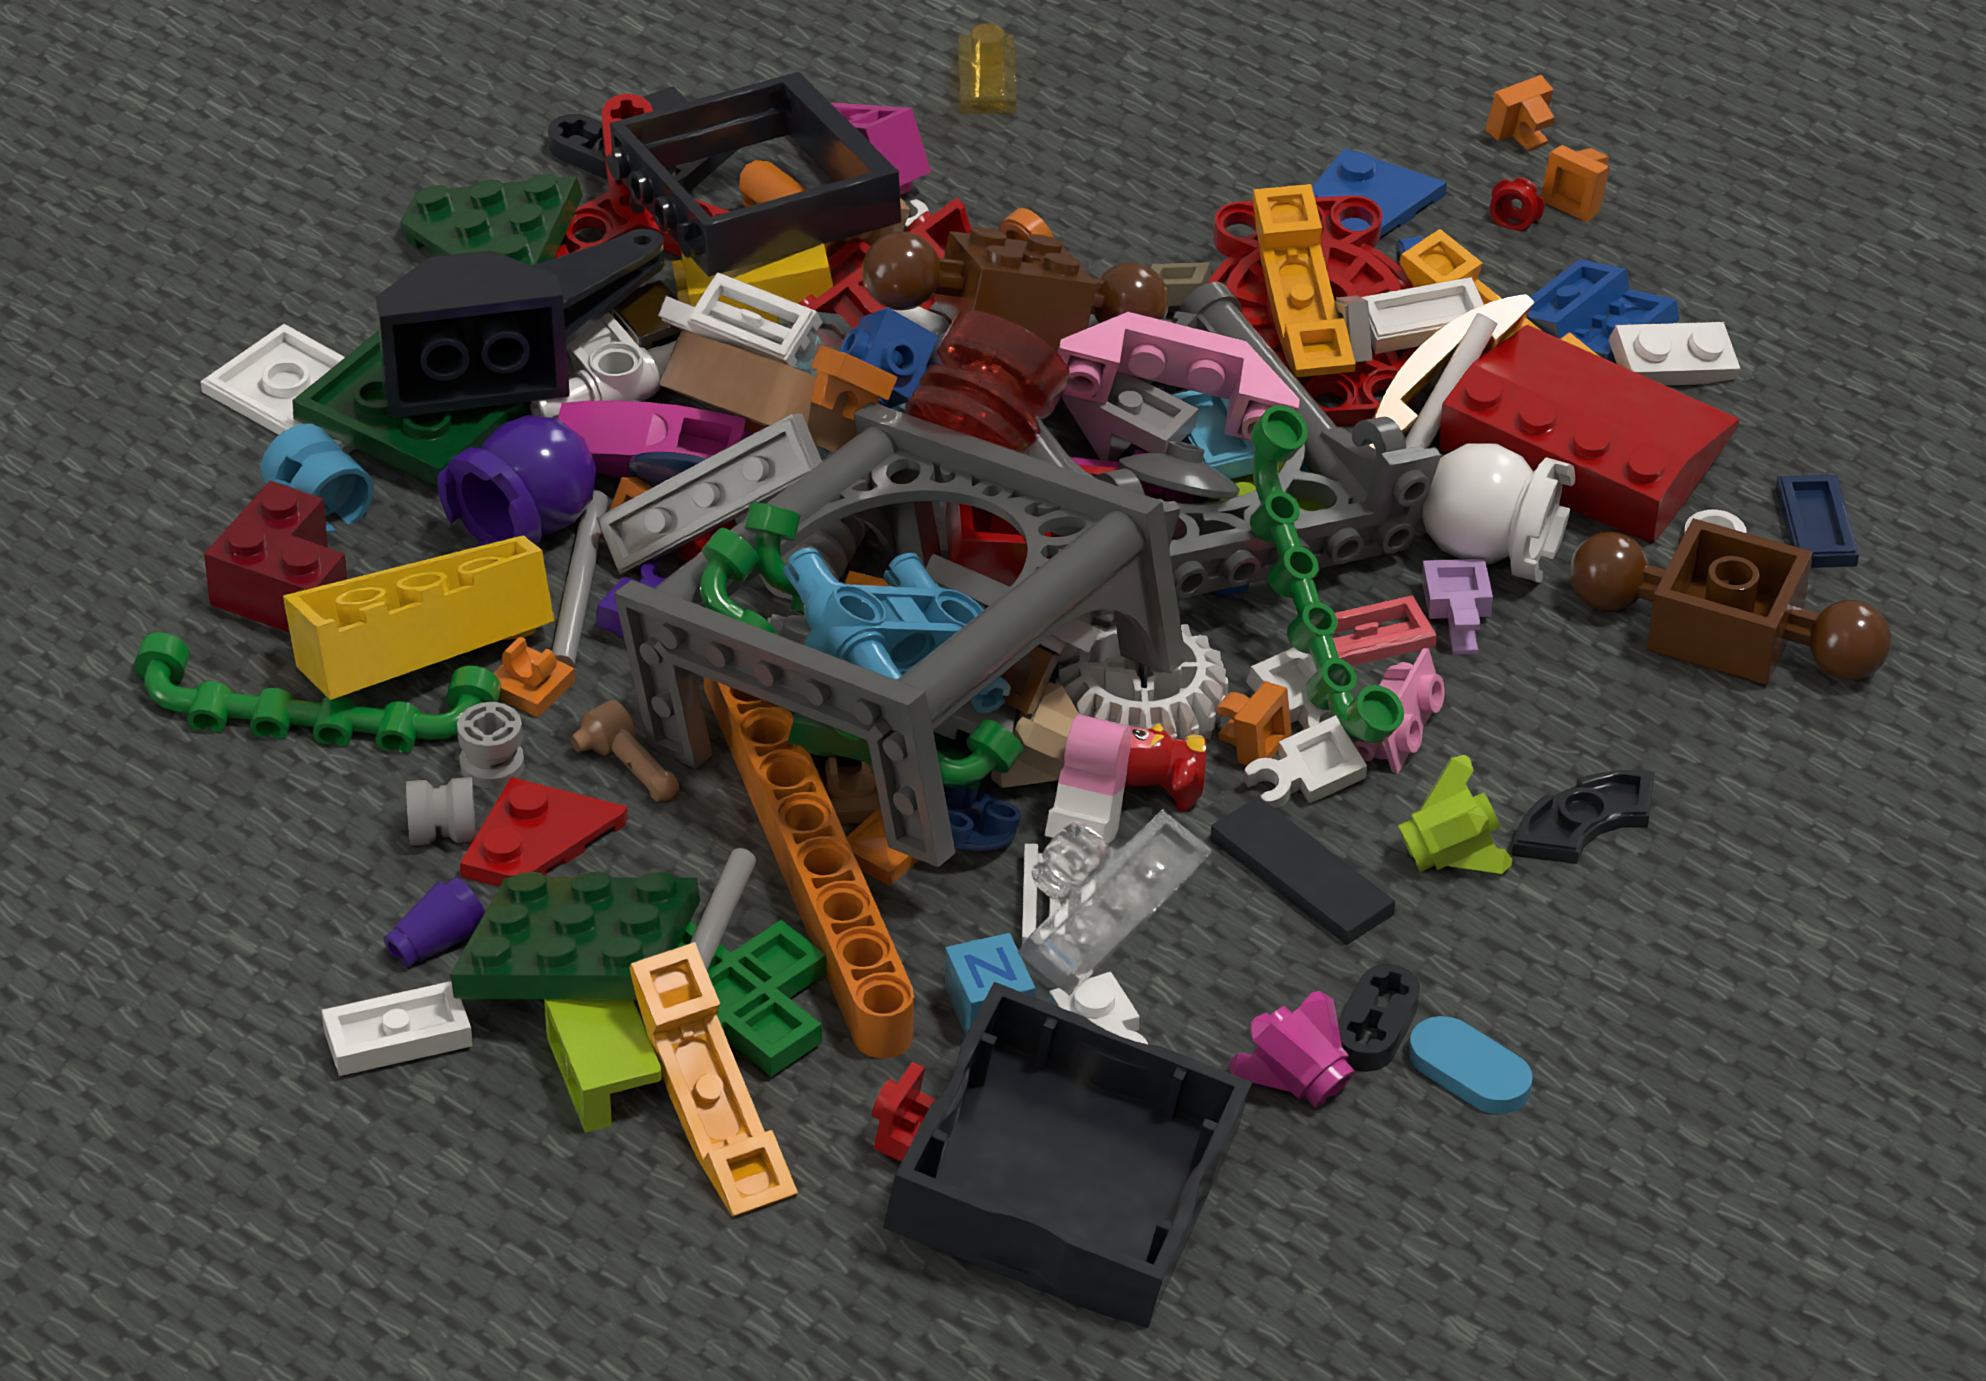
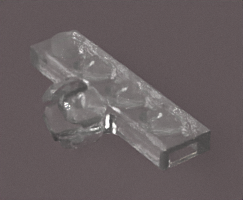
[1018,810,1213,996]

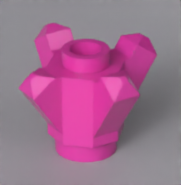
[1229,991,1355,1109]

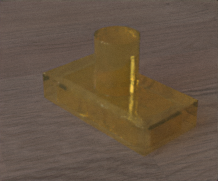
[958,23,1017,114]

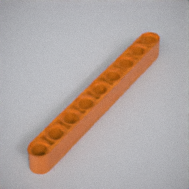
[703,676,914,1059]

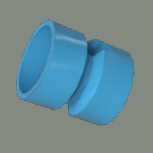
[260,424,374,534]

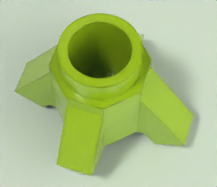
[1397,755,1512,874]

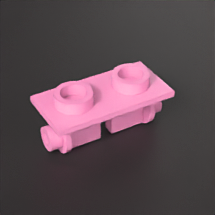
[1350,648,1445,774]

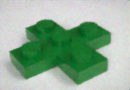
[639,920,826,1077]

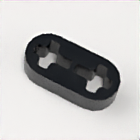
[1338,964,1420,1072]

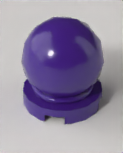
[437,415,596,548]

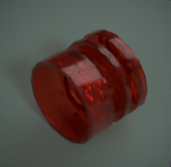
[905,310,1071,455]

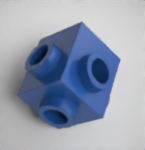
[839,307,938,408]

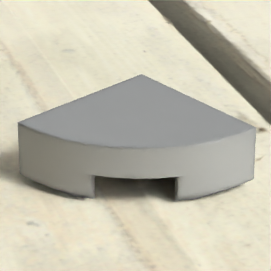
[1334,296,1372,362]

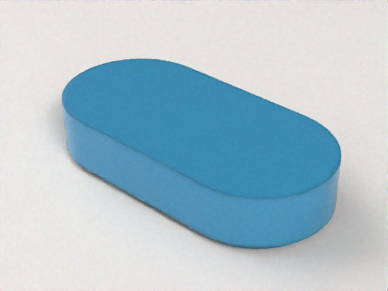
[1409,1016,1532,1114]

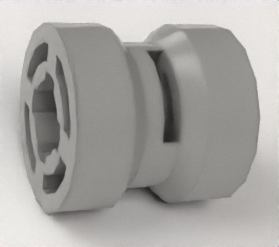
[457,702,525,788]
[406,777,476,846]

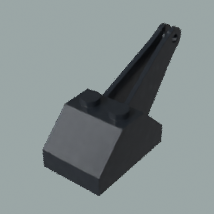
[375,229,665,418]

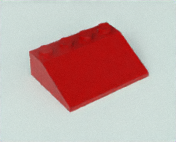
[1439,325,1739,543]

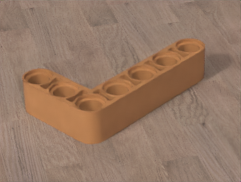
[659,329,885,453]

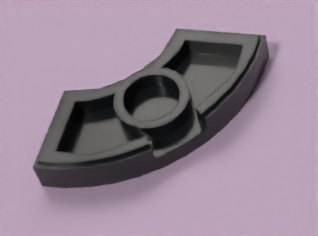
[1512,770,1655,864]

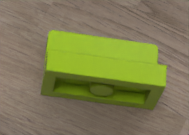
[544,999,662,1133]

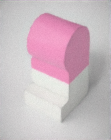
[1045,714,1132,849]

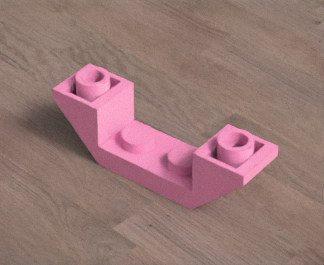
[1046,312,1300,441]

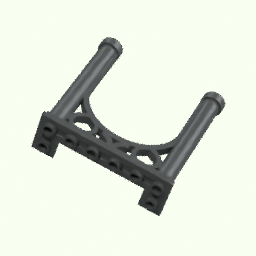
[926,282,1441,616]

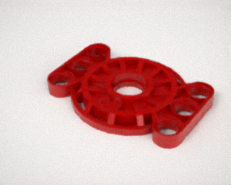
[1208,195,1420,426]

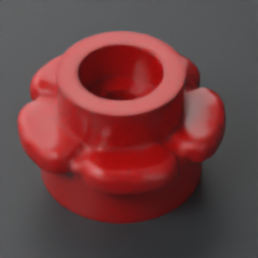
[1489,177,1545,231]

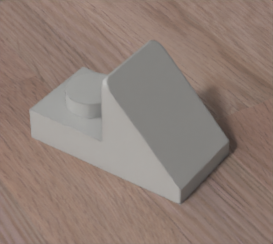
[1062,372,1198,461]

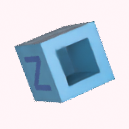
[945,933,1036,1035]

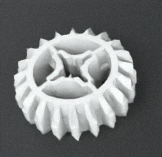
[1056,617,1228,739]

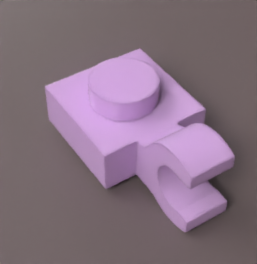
[1422,559,1493,655]

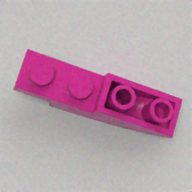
[558,401,757,478]

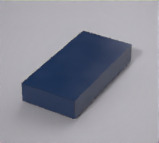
[1776,475,1859,568]

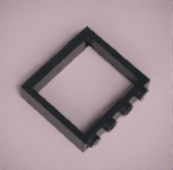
[606,72,901,277]

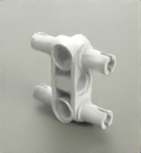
[530,283,677,419]

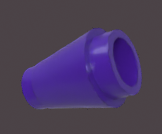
[383,877,485,969]

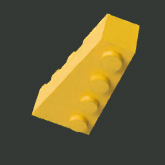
[283,535,554,700]

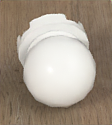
[1421,444,1575,583]

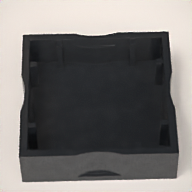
[883,982,1252,1328]

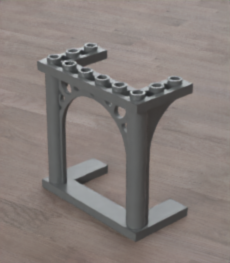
[614,402,1186,867]

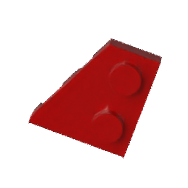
[460,777,628,887]

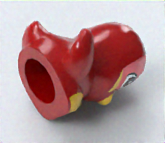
[1125,723,1206,812]

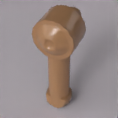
[570,699,679,802]

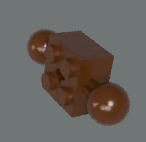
[862,227,1169,350]
[1570,518,1891,685]

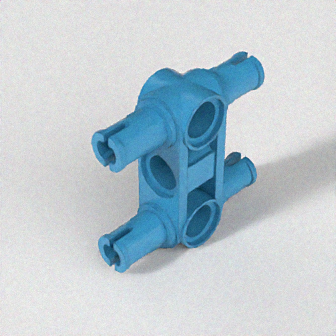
[783,547,1011,713]

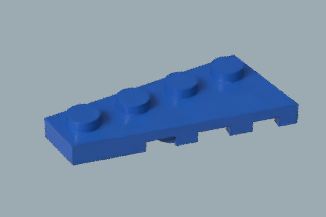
[1312,148,1447,237]

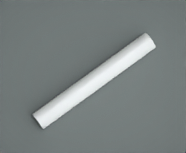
[1405,312,1498,449]

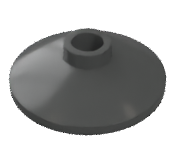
[1118,441,1240,499]

